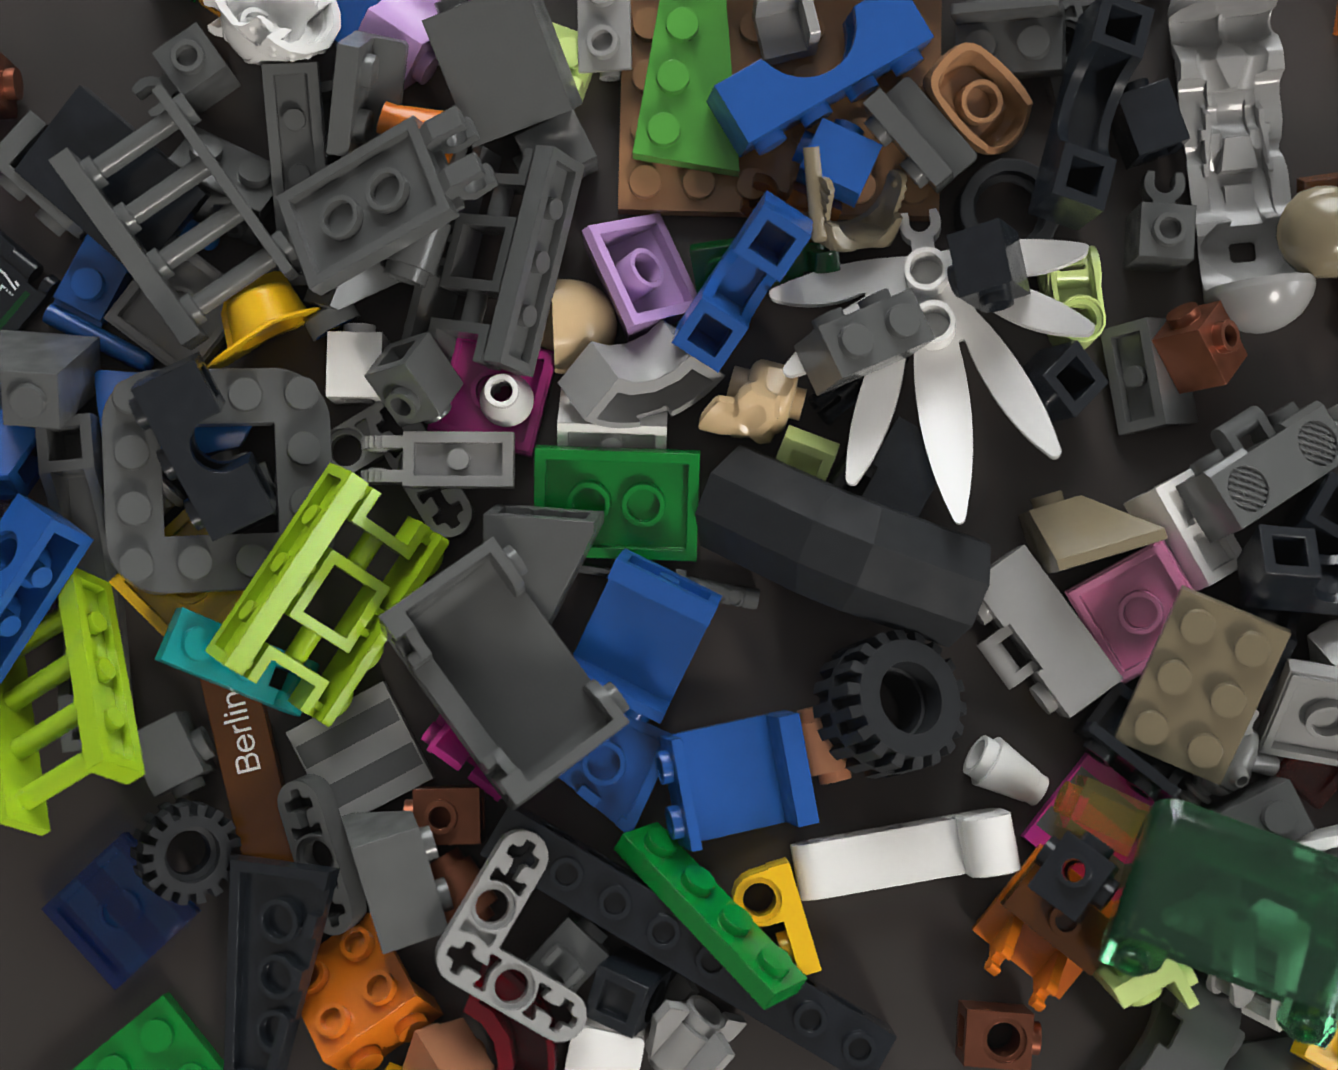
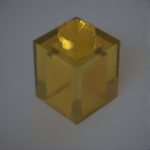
[1053,774,1150,857]

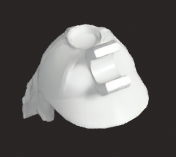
[203,0,341,66]

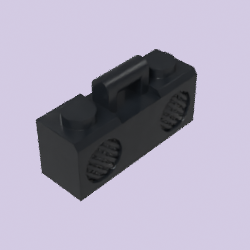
[828,416,937,517]

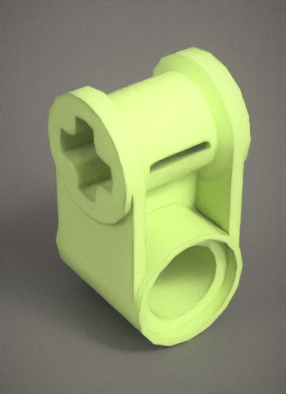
[1037,245,1106,350]

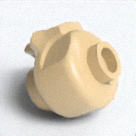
[698,359,807,444]

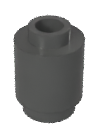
[383,223,451,288]

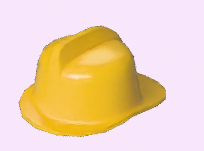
[207,271,322,369]

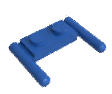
[42,219,220,372]

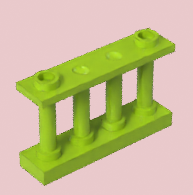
[0,567,145,836]

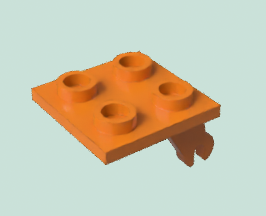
[971,843,1129,1012]

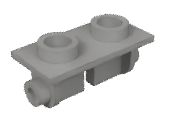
[577,0,632,82]

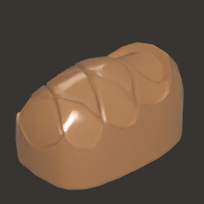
[923,42,1033,156]

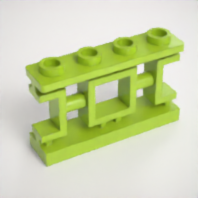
[205,463,450,727]

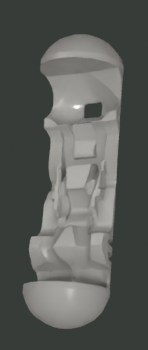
[1167,0,1316,334]

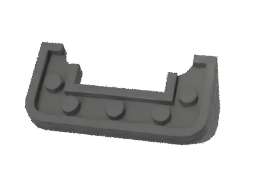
[379,537,629,811]

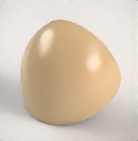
[552,279,618,374]

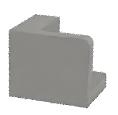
[752,0,821,65]

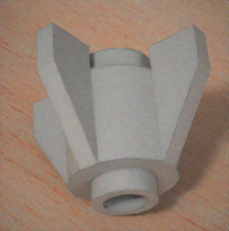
[645,973,747,1070]

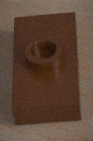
[1000,860,1126,976]

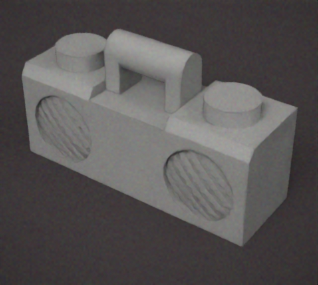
[976,544,1123,718]

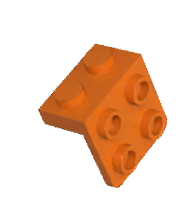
[301,913,444,1070]

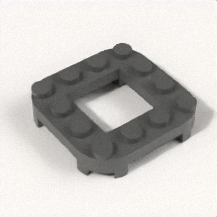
[102,368,335,595]

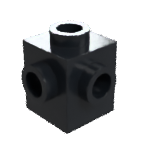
[1027,830,1121,924]

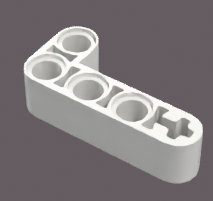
[790,808,1021,901]

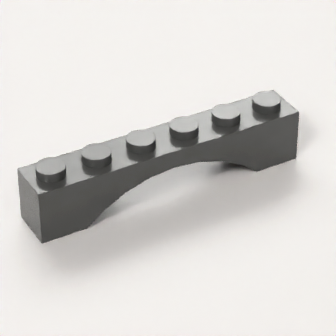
[35,413,134,752]

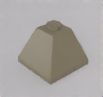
[1018,490,1168,574]

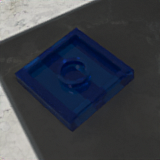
[42,832,201,990]

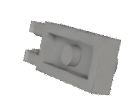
[361,431,515,489]

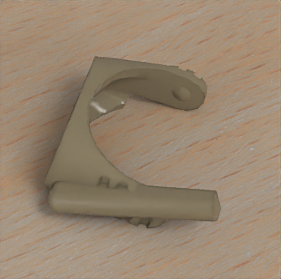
[803,146,908,252]

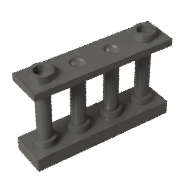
[48,84,299,351]

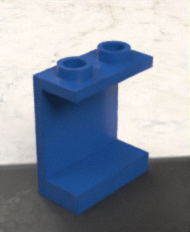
[573,548,722,724]
[655,710,820,852]

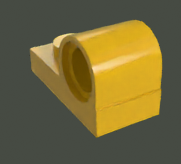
[731,857,822,976]

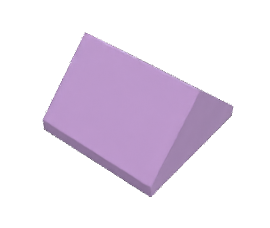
[582,213,697,342]

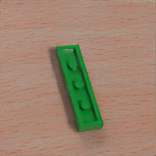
[614,822,807,1010]

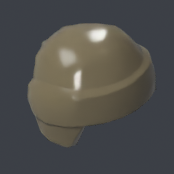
[1276,185,1338,278]

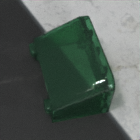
[1098,799,1338,1049]

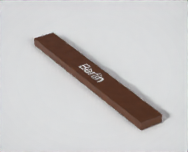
[164,523,294,862]

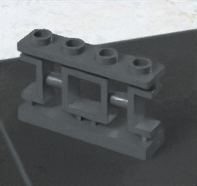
[401,145,585,377]

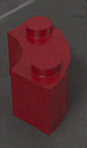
[463,954,559,1070]

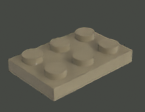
[1114,585,1291,785]

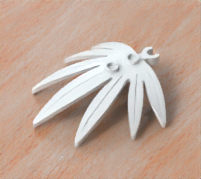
[769,208,1095,525]

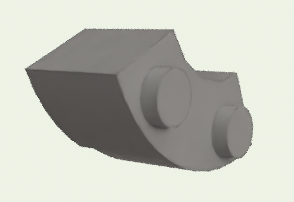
[557,320,725,428]

